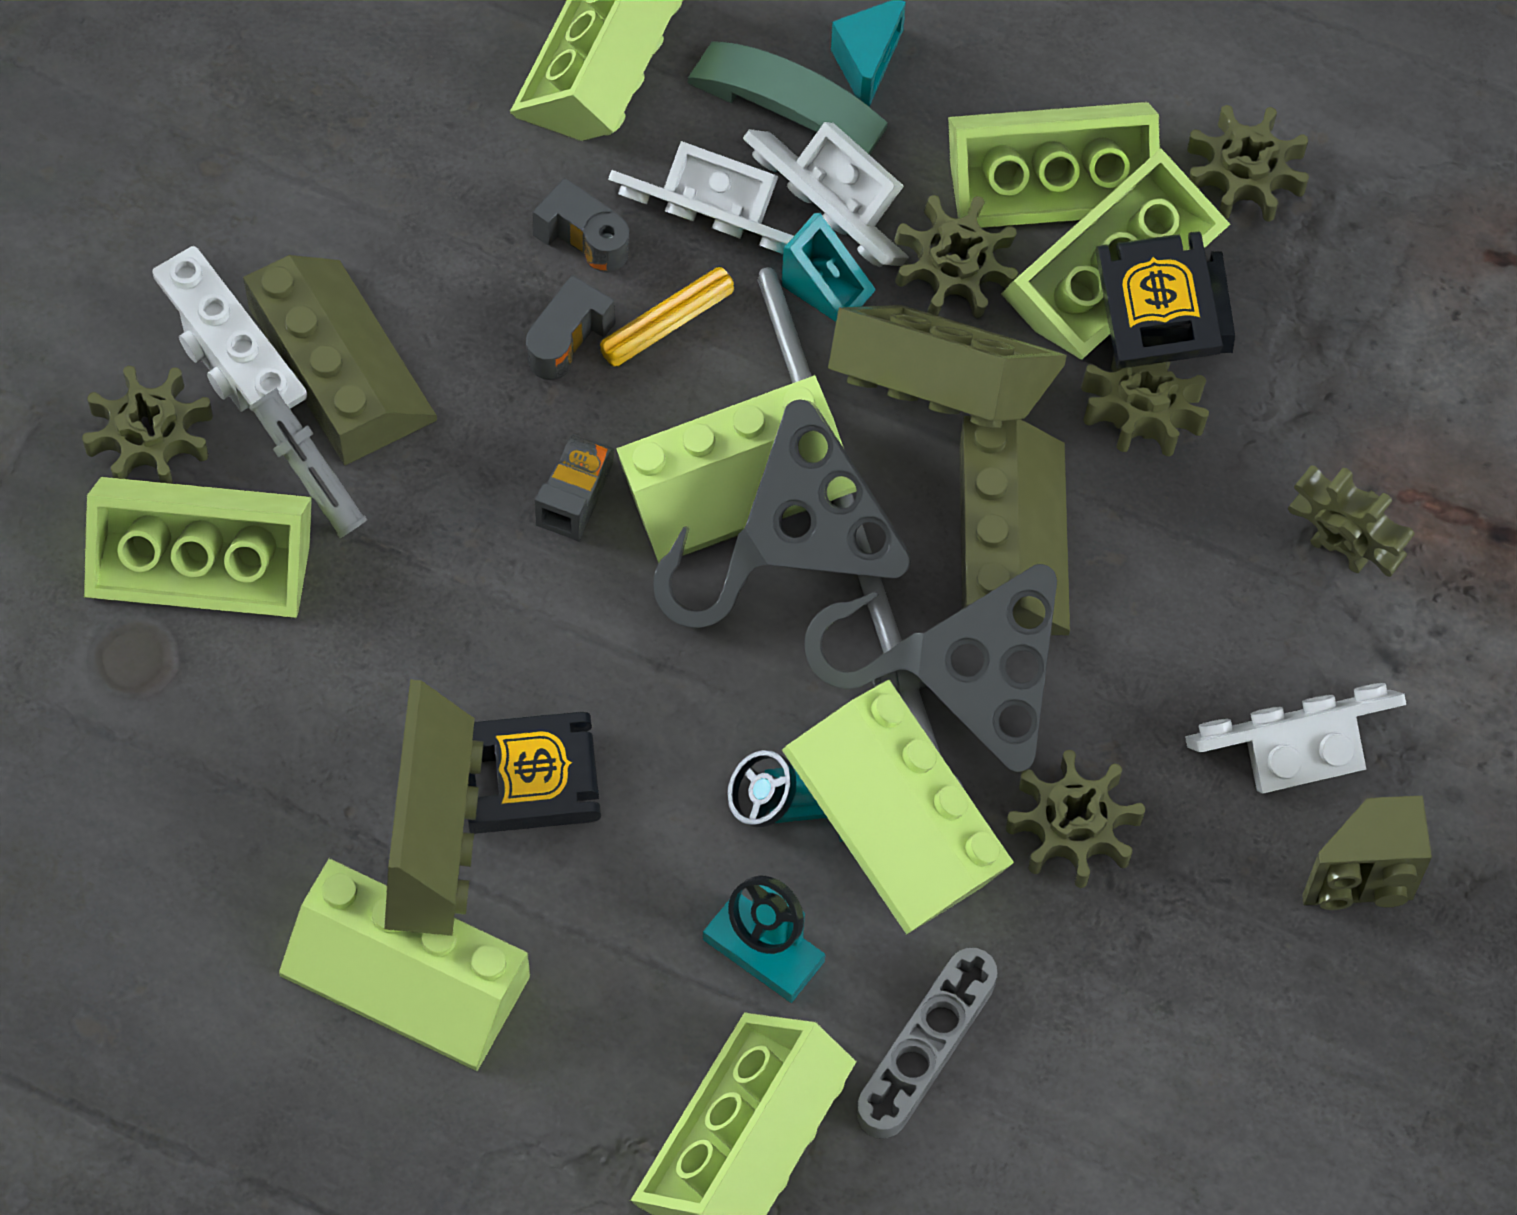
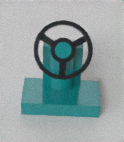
[728,750,844,842]
[703,876,825,1003]

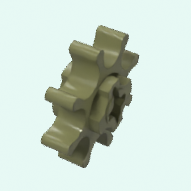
[1187,105,1309,221]
[894,195,1018,318]
[1081,356,1209,456]
[82,366,213,484]
[1288,465,1415,577]
[1006,750,1145,888]

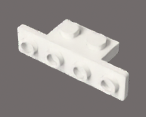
[743,122,909,267]
[608,141,794,254]
[152,246,307,412]
[1185,683,1406,794]

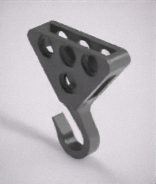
[653,399,911,628]
[804,564,1057,772]

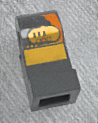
[533,177,629,272]
[526,275,616,379]
[535,434,614,542]

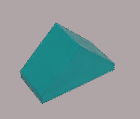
[831,0,906,107]
[782,213,876,322]

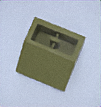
[1302,795,1432,910]

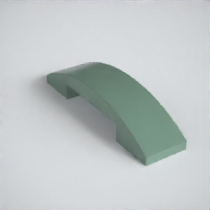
[688,41,887,155]

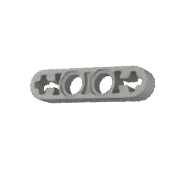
[857,948,997,1138]

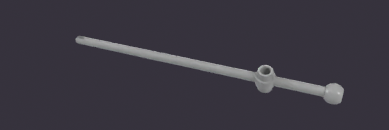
[758,267,963,787]

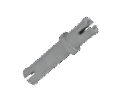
[249,388,368,538]

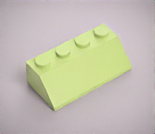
[510,0,682,141]
[948,102,1160,228]
[1001,148,1230,360]
[616,375,857,563]
[84,477,312,618]
[782,679,1014,935]
[279,858,530,1071]
[631,1013,856,1215]

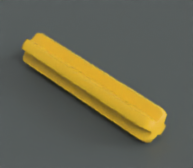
[600,267,734,367]

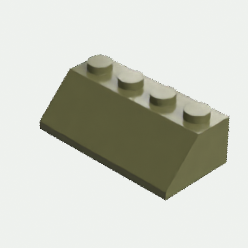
[243,255,437,466]
[828,305,1067,428]
[960,416,1070,635]
[384,679,483,935]

